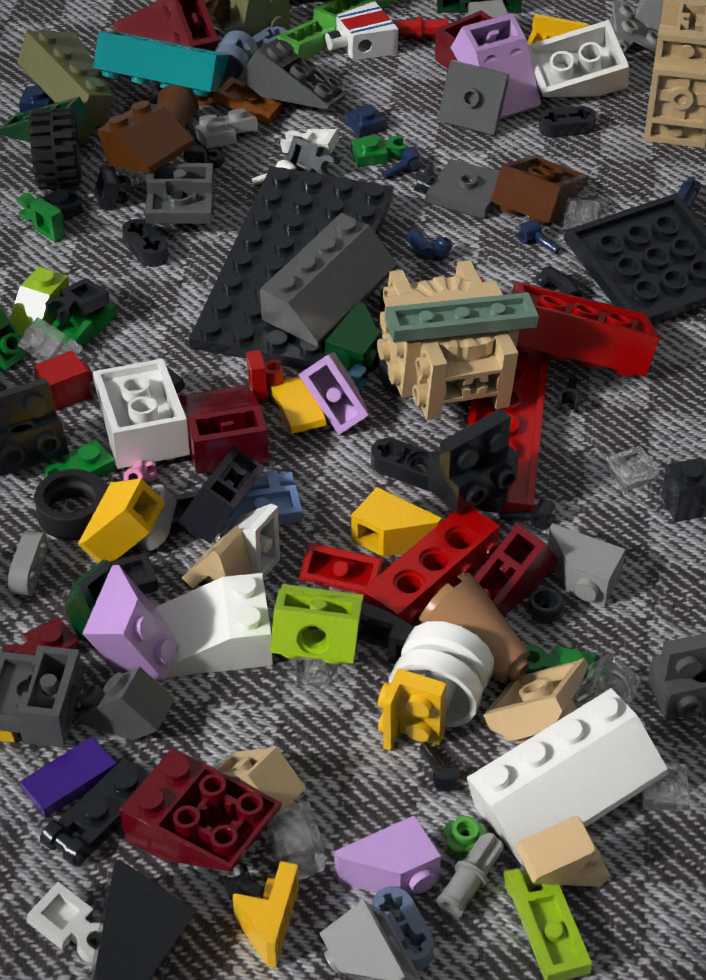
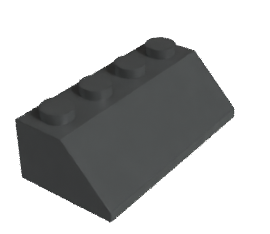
[260,213,397,347]

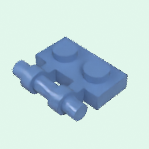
[225,470,302,527]

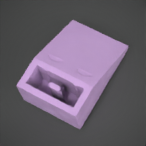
[451,13,541,119]

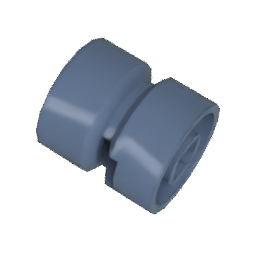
[215,30,258,84]

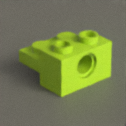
[270,584,363,664]

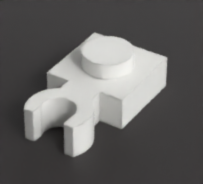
[280,129,339,156]
[27,882,100,963]

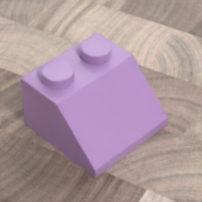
[83,565,178,681]

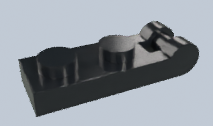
[40,758,149,867]

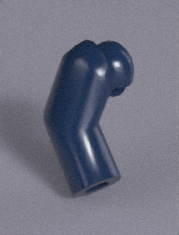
[406,229,453,260]

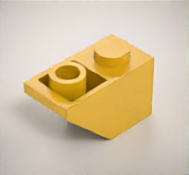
[78,478,166,563]
[351,487,442,557]

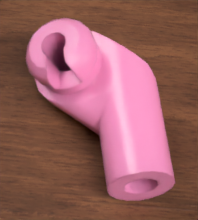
[124,460,157,481]

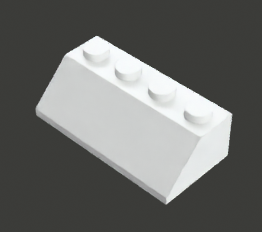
[467,688,669,867]

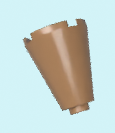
[419,573,530,683]

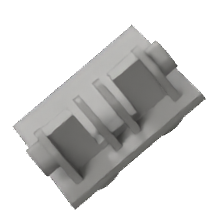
[610,0,658,53]

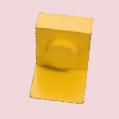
[233,861,299,968]

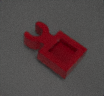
[1,616,80,655]

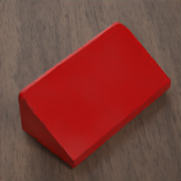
[298,542,386,594]

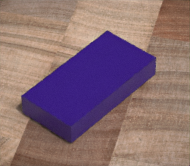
[20,737,117,818]

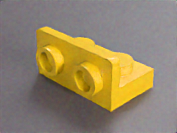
[378,668,447,751]

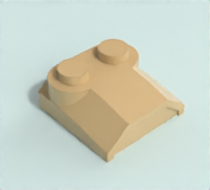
[483,658,588,744]

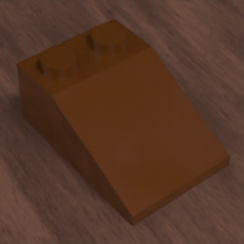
[491,155,590,225]

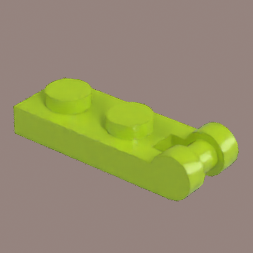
[503,868,592,980]

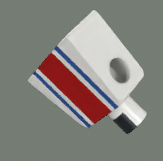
[325,2,398,60]

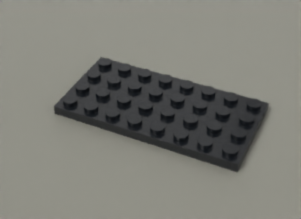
[189,166,394,370]

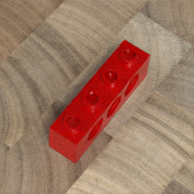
[361,507,500,627]

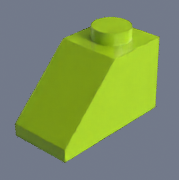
[10,266,69,348]

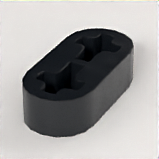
[538,106,596,137]
[122,219,168,267]

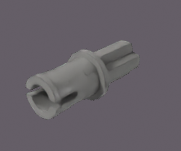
[436,833,504,917]

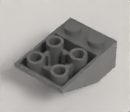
[238,38,347,109]

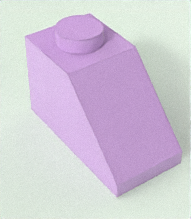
[299,352,370,435]
[334,816,441,895]

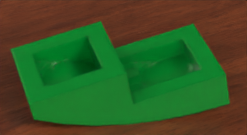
[44,303,118,350]

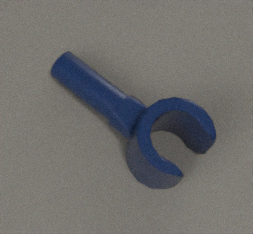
[382,147,421,179]
[517,220,560,254]

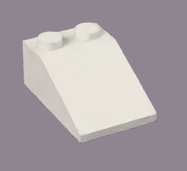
[528,20,629,97]
[92,359,190,469]
[155,573,273,677]

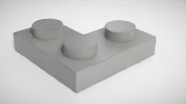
[190,109,258,149]

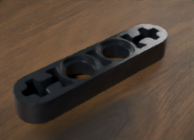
[371,438,509,512]

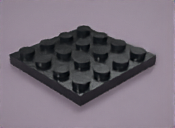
[564,193,706,325]

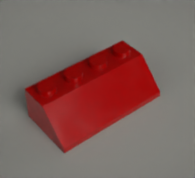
[512,281,660,377]

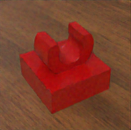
[246,350,284,400]

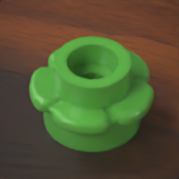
[443,816,487,859]

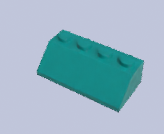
[93,31,230,97]

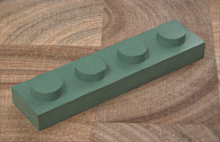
[385,292,539,343]

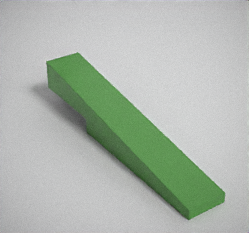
[276,0,394,59]

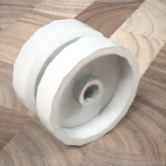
[389,621,494,727]

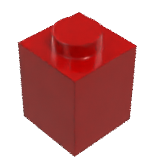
[33,350,93,411]

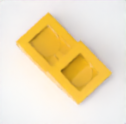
[268,376,327,434]

